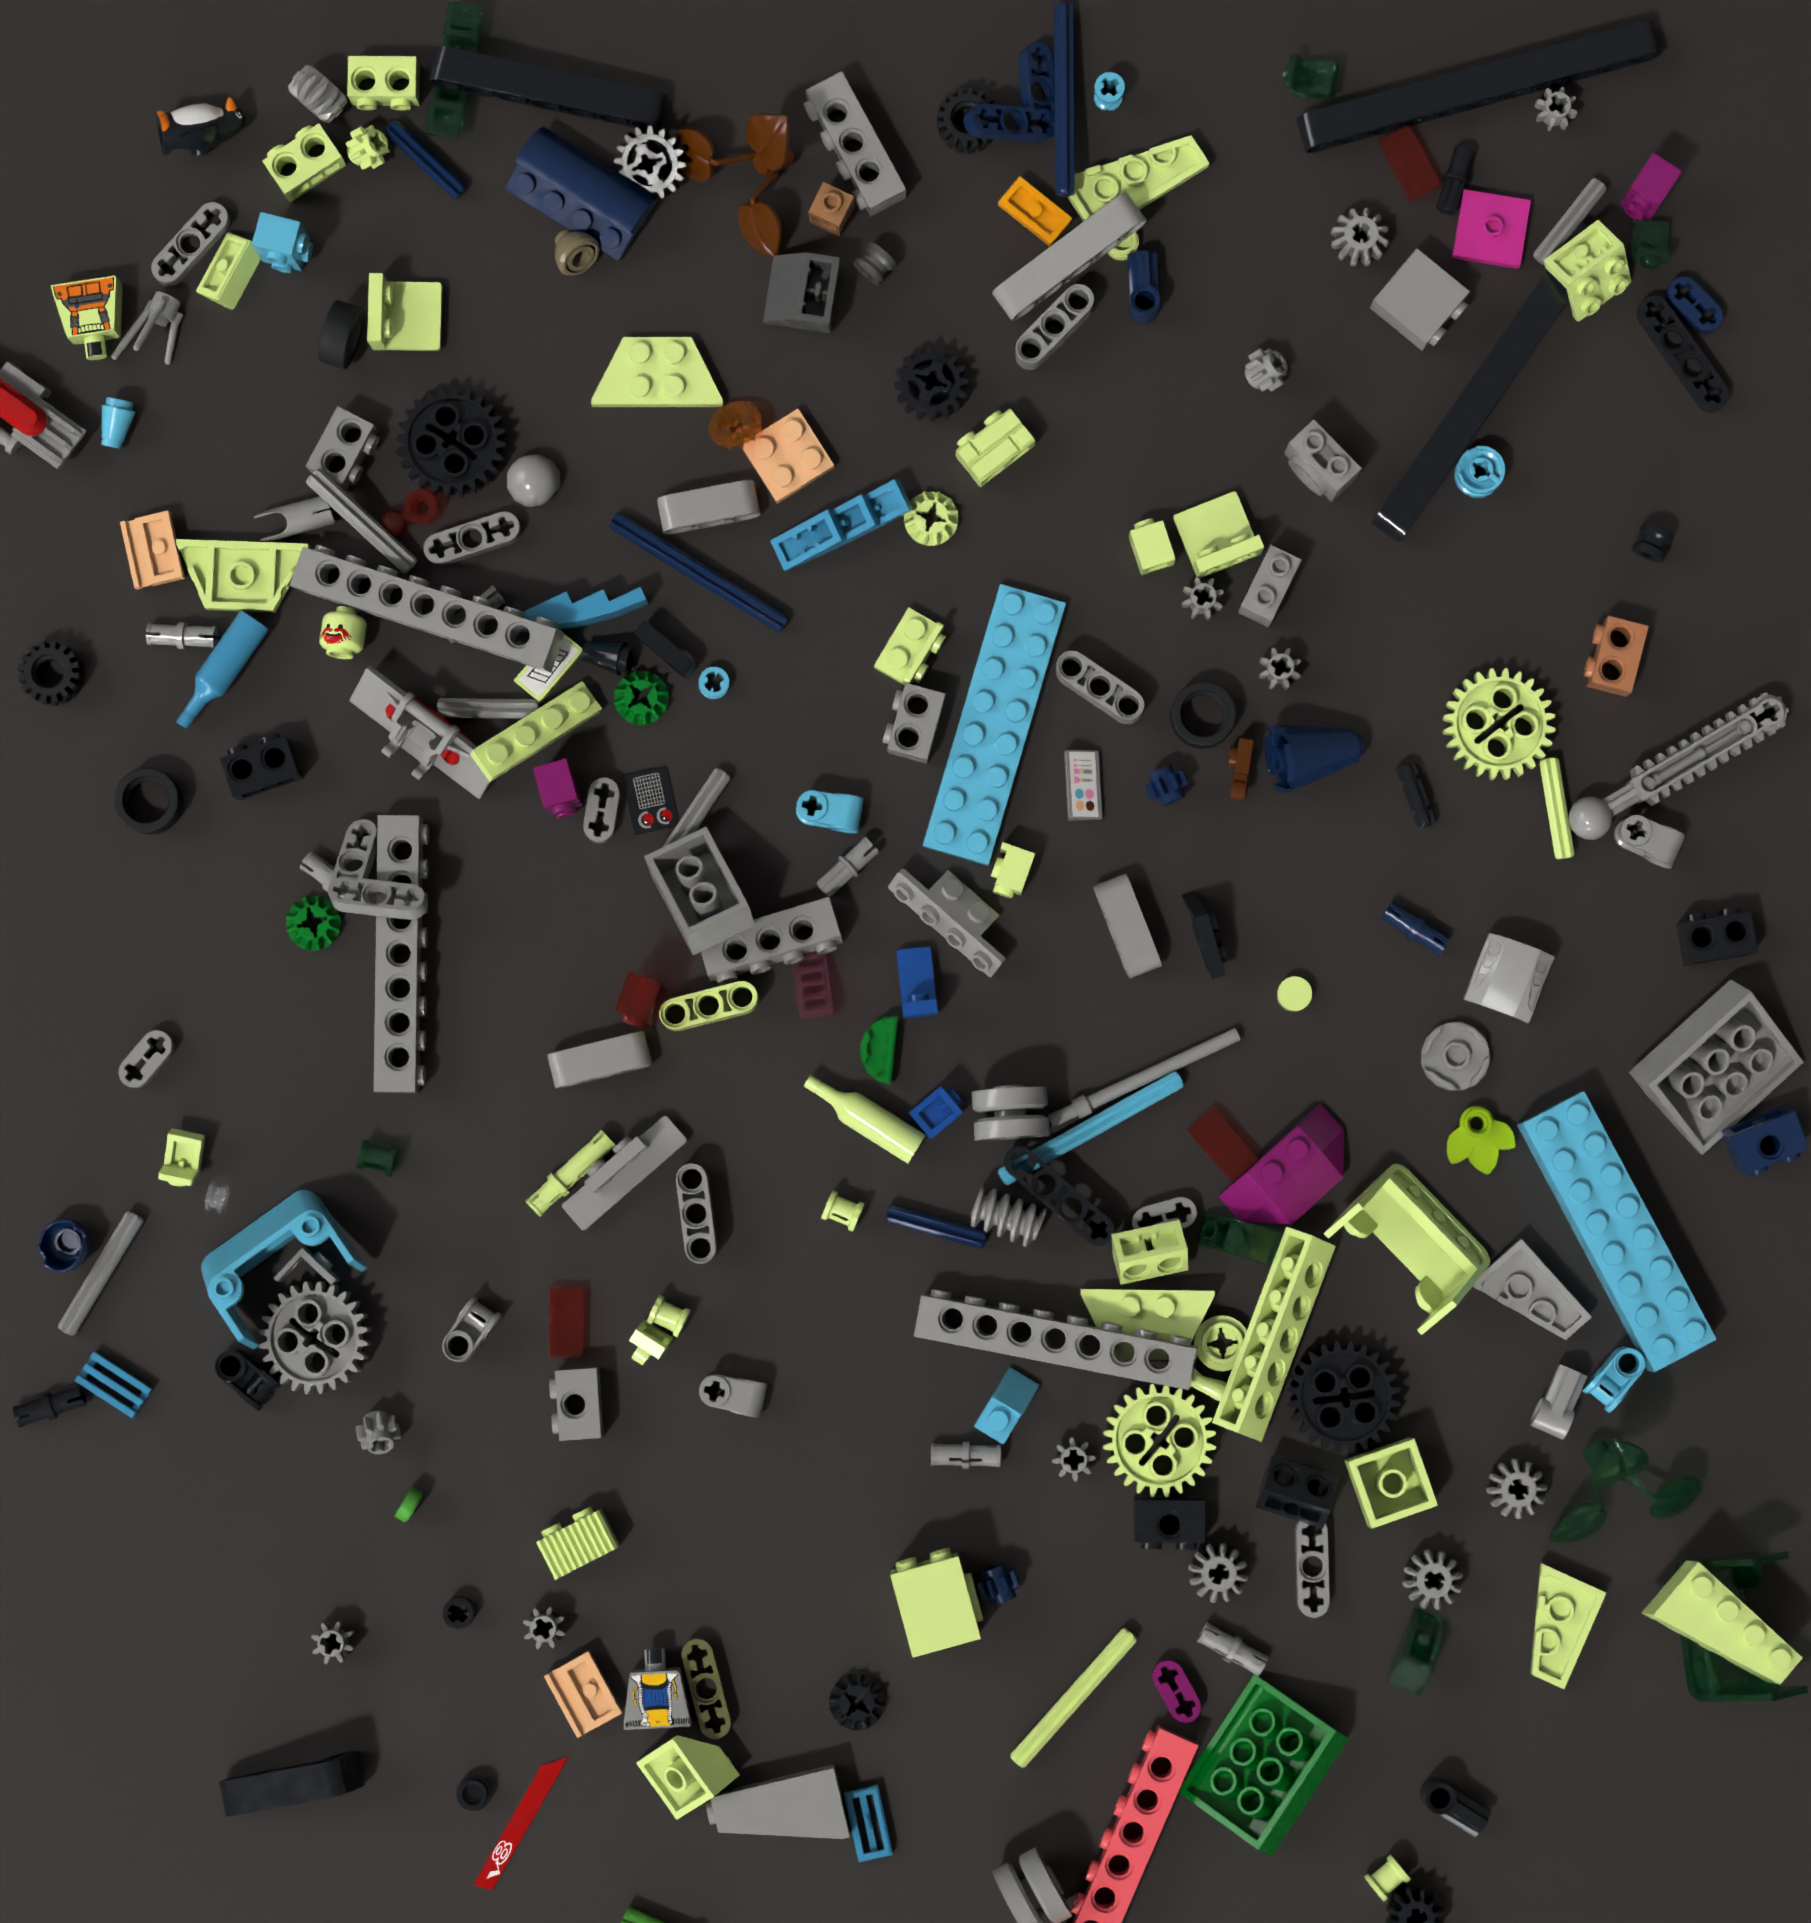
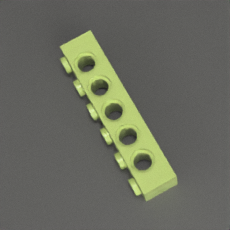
[1212,1227,1336,1442]

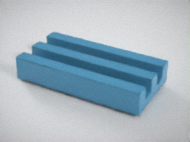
[74,1351,153,1418]
[844,1784,893,1862]

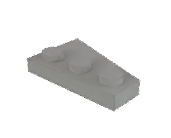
[1472,1238,1592,1340]

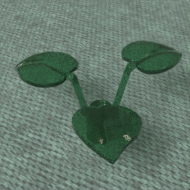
[1549,1439,1703,1543]

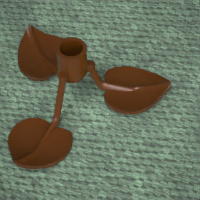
[674,113,794,258]

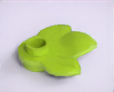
[1446,1106,1515,1175]

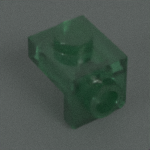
[1283,54,1340,99]

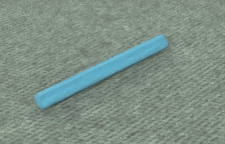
[998,1071,1184,1185]

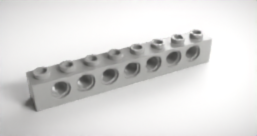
[290,545,564,673]
[373,815,429,1093]
[914,1289,1198,1390]

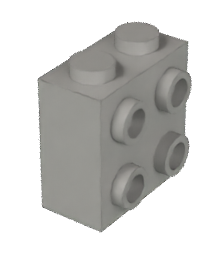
[1370,249,1470,351]

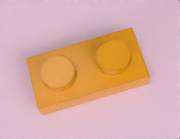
[998,176,1073,247]

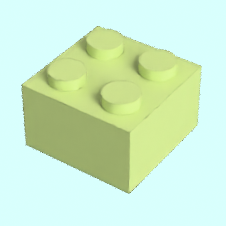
[1344,1437,1438,1529]

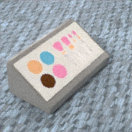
[1064,750,1102,821]

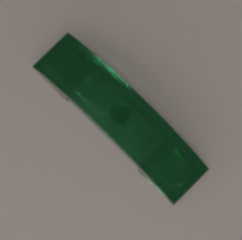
[424,1,483,140]

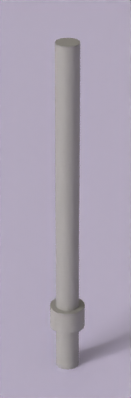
[1047,1028,1241,1128]

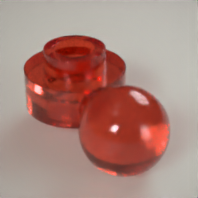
[380,489,440,537]

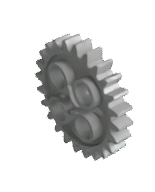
[258,1281,372,1394]

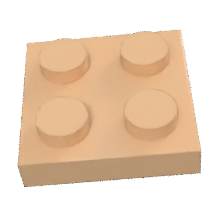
[740,409,835,504]

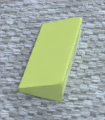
[196,232,261,310]

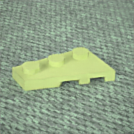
[1530,1563,1606,1689]

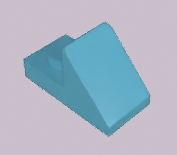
[974,1367,1039,1445]

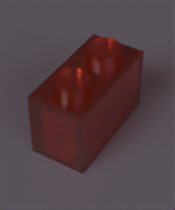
[615,971,666,1029]

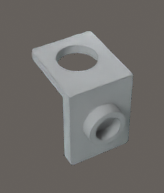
[274,1248,341,1285]

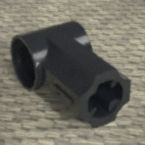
[1420,1778,1491,1838]

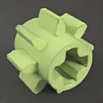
[346,125,389,170]

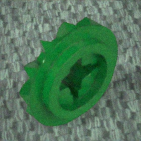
[614,670,669,725]
[286,896,341,951]

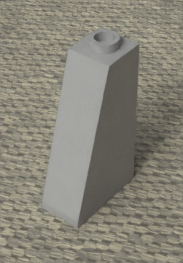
[706,1764,850,1839]

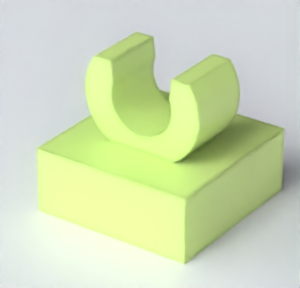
[629,1319,673,1365]

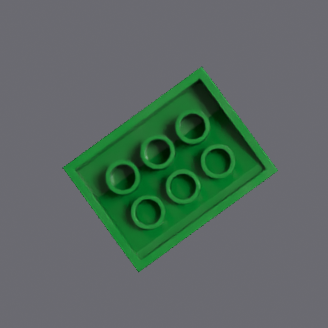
[1179,1674,1349,1856]

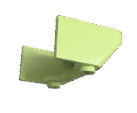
[1324,1164,1490,1335]

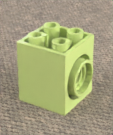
[890,1548,983,1658]

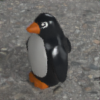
[155,97,245,155]

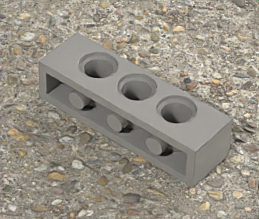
[804,71,906,217]
[701,897,843,985]

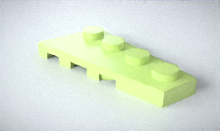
[1068,135,1210,222]

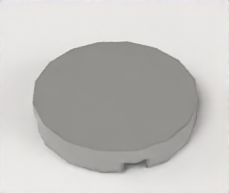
[1421,1022,1490,1091]

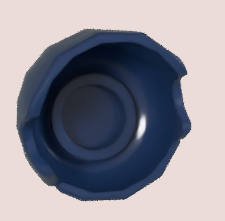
[37,1218,91,1273]

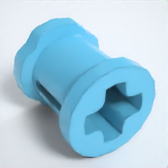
[1094,72,1125,111]

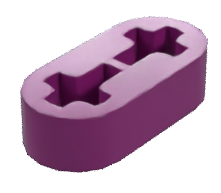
[1152,1659,1201,1723]

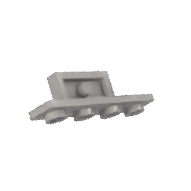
[888,868,1005,977]
[562,1116,687,1230]

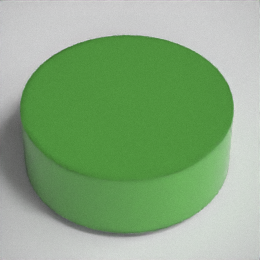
[394,1486,423,1523]

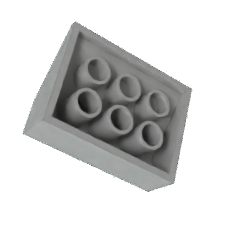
[1629,979,1804,1155]

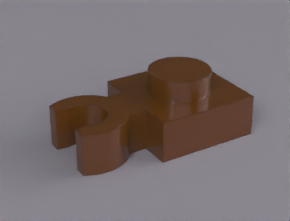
[1228,738,1253,801]

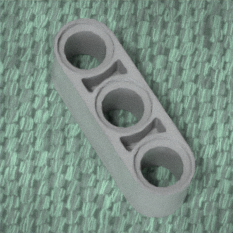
[1015,284,1094,370]
[657,480,761,534]
[1056,651,1144,724]
[1093,874,1162,979]
[547,1031,653,1089]
[676,1163,718,1264]

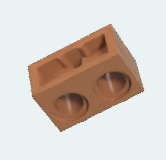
[1584,616,1649,697]

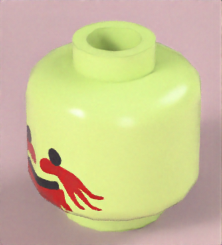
[319,606,367,659]

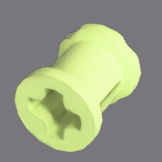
[821,1190,865,1232]
[646,1295,691,1338]
[1364,1854,1411,1902]

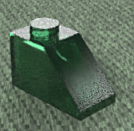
[1386,1607,1447,1696]

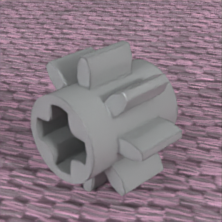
[1534,87,1578,131]
[1245,348,1287,392]
[1181,577,1224,621]
[1259,648,1301,690]
[356,1411,401,1454]
[1052,1437,1095,1482]
[523,1606,566,1649]
[311,1620,355,1664]

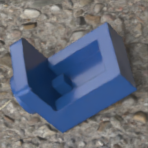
[909,1086,964,1140]

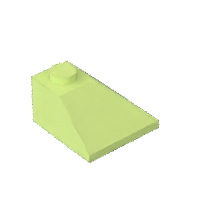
[636,1735,739,1820]

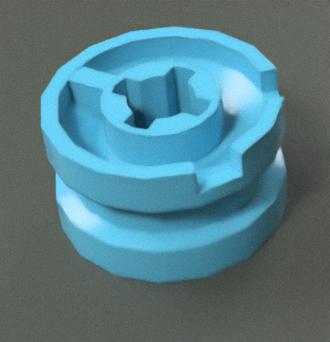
[1454,446,1505,498]

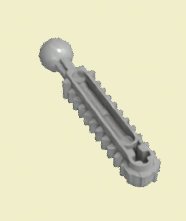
[1569,693,1789,840]

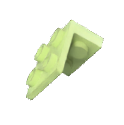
[1544,220,1631,322]
[367,273,442,351]
[1173,491,1264,579]

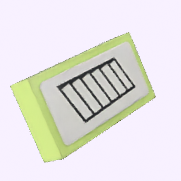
[514,628,582,704]

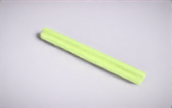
[1011,1628,1137,1768]

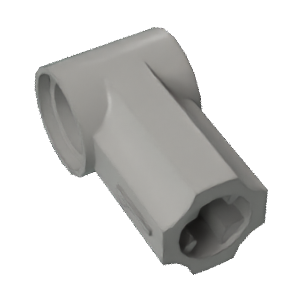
[1530,1364,1588,1440]

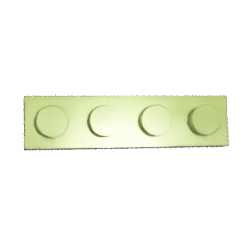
[470,681,602,782]

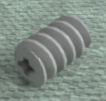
[970,1184,1047,1248]

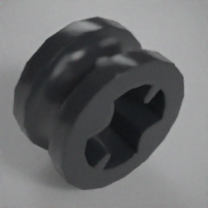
[442,1596,476,1629]

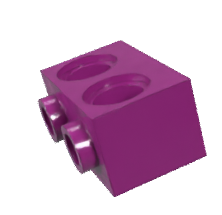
[1619,153,1682,222]
[533,759,583,819]

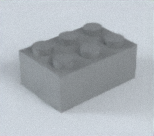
[644,827,756,955]

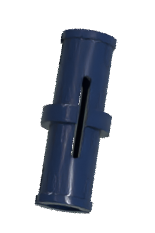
[1381,900,1451,956]

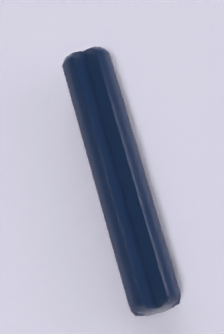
[385,120,467,200]
[885,1204,987,1249]

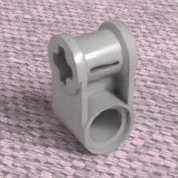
[1614,815,1685,869]
[442,1295,502,1362]
[699,1374,768,1418]

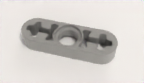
[151,202,231,287]
[424,512,521,566]
[1295,1521,1330,1618]

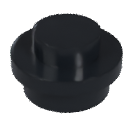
[456,1775,492,1811]

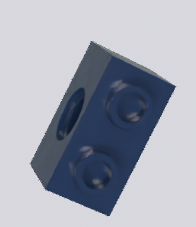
[1721,1105,1809,1176]

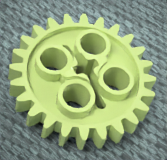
[1442,668,1556,780]
[1103,1383,1216,1497]

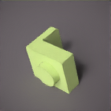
[158,1128,205,1187]

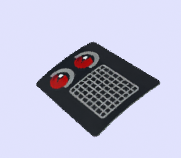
[622,766,679,835]

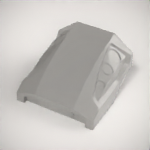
[1463,933,1555,1024]

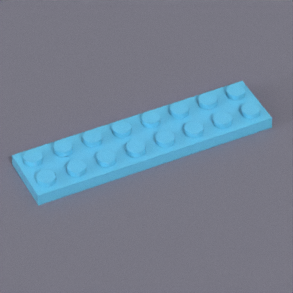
[923,584,1066,866]

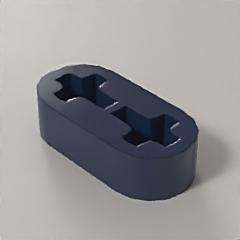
[1665,276,1723,335]

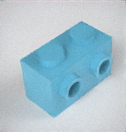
[252,212,313,273]

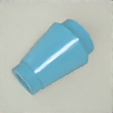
[101,397,136,449]

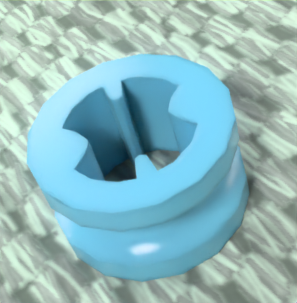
[698,667,729,699]

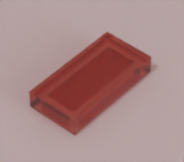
[1378,125,1441,203]
[1186,1108,1259,1183]
[549,1287,586,1357]

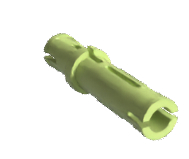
[525,1130,616,1217]

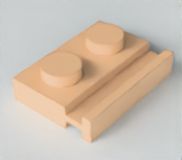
[120,510,185,590]
[544,1650,623,1738]

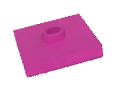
[1452,189,1531,269]

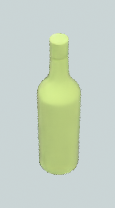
[804,1075,926,1164]

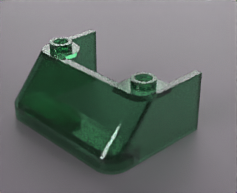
[1672,1551,1808,1702]

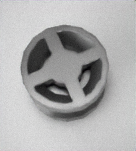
[853,242,896,286]

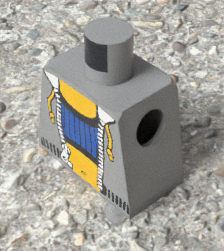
[624,1648,693,1730]

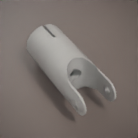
[254,496,336,541]

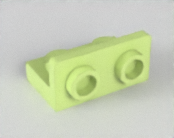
[874,607,946,686]

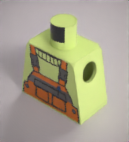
[51,276,123,360]

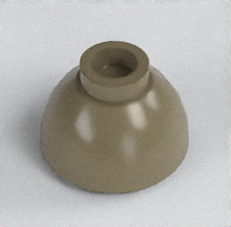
[555,230,600,276]

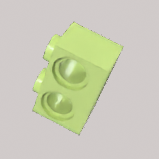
[347,56,420,111]
[262,123,346,203]
[1111,1220,1188,1285]

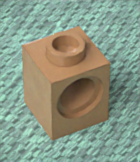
[808,182,855,237]

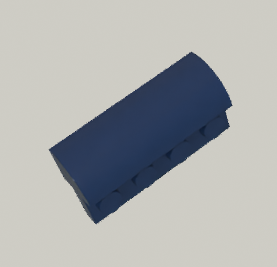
[505,127,657,261]

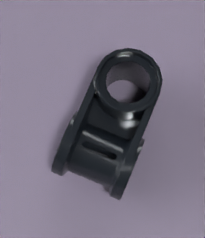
[214,1349,282,1411]

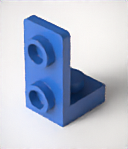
[897,947,938,1019]

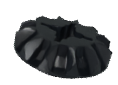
[829,1674,885,1731]

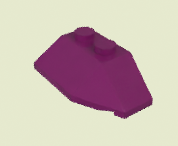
[1218,1104,1344,1225]

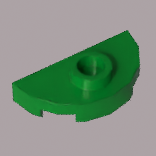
[860,1016,898,1085]

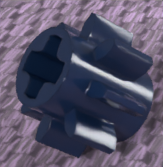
[1145,765,1189,807]
[976,1563,1021,1605]

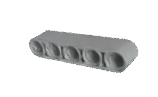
[992,192,1147,321]

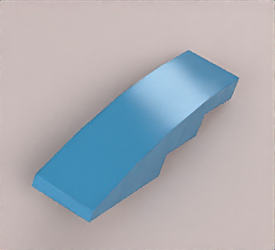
[770,479,913,571]
[520,587,649,632]

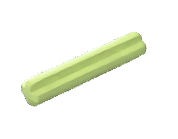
[1540,758,1574,859]

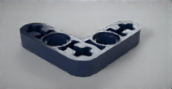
[964,42,1055,143]

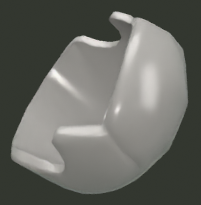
[507,454,561,507]

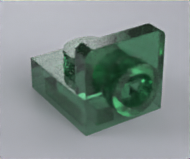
[1631,220,1670,269]

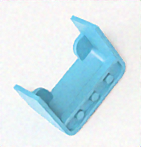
[201,1190,367,1350]

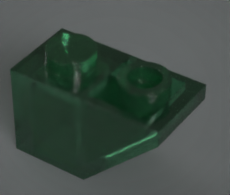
[1196,1212,1283,1267]

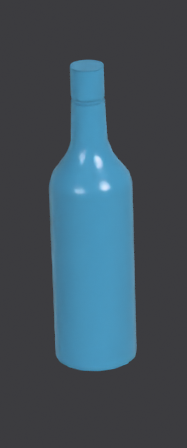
[176,610,269,729]

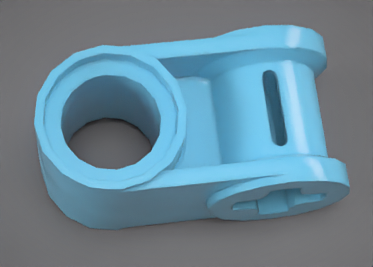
[796,790,864,834]
[1582,1346,1645,1413]

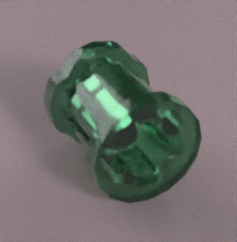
[357,1140,399,1177]

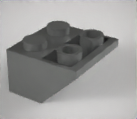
[763,252,841,334]

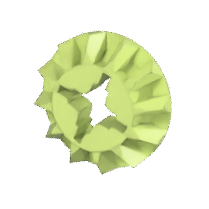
[904,491,958,546]
[1194,1315,1247,1371]

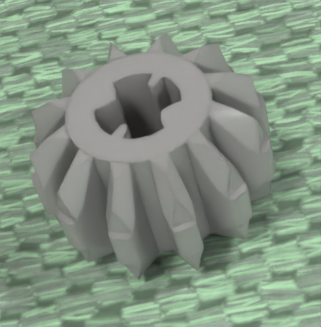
[288,65,347,123]
[1331,208,1389,266]
[1486,1459,1547,1519]
[1188,1543,1248,1603]
[1402,1549,1463,1610]

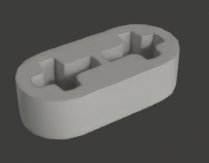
[583,777,621,844]
[118,1030,175,1088]
[1132,1197,1197,1229]

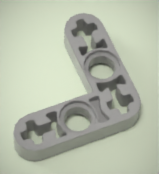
[328,819,428,920]

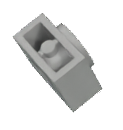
[1284,419,1362,502]

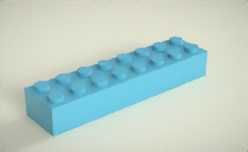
[1517,1091,1717,1372]

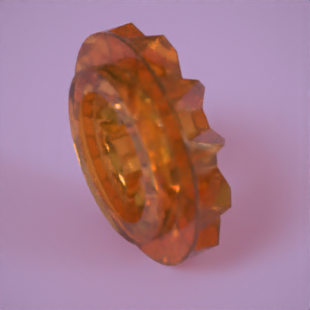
[709,401,763,451]

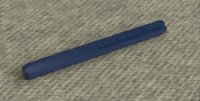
[1054,2,1075,198]
[609,512,789,633]

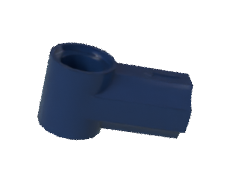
[1127,250,1161,324]

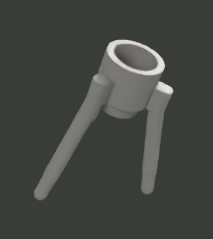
[111,291,183,365]

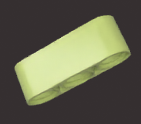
[659,981,759,1031]

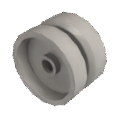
[972,1085,1050,1141]
[992,1847,1072,1923]

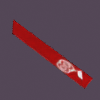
[473,1757,568,1890]

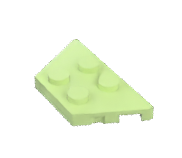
[591,337,723,407]
[176,539,310,613]
[1081,1289,1215,1360]

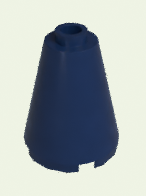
[1264,724,1364,793]

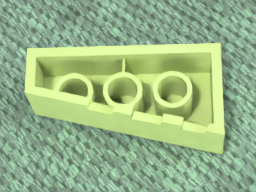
[1642,1560,1802,1685]

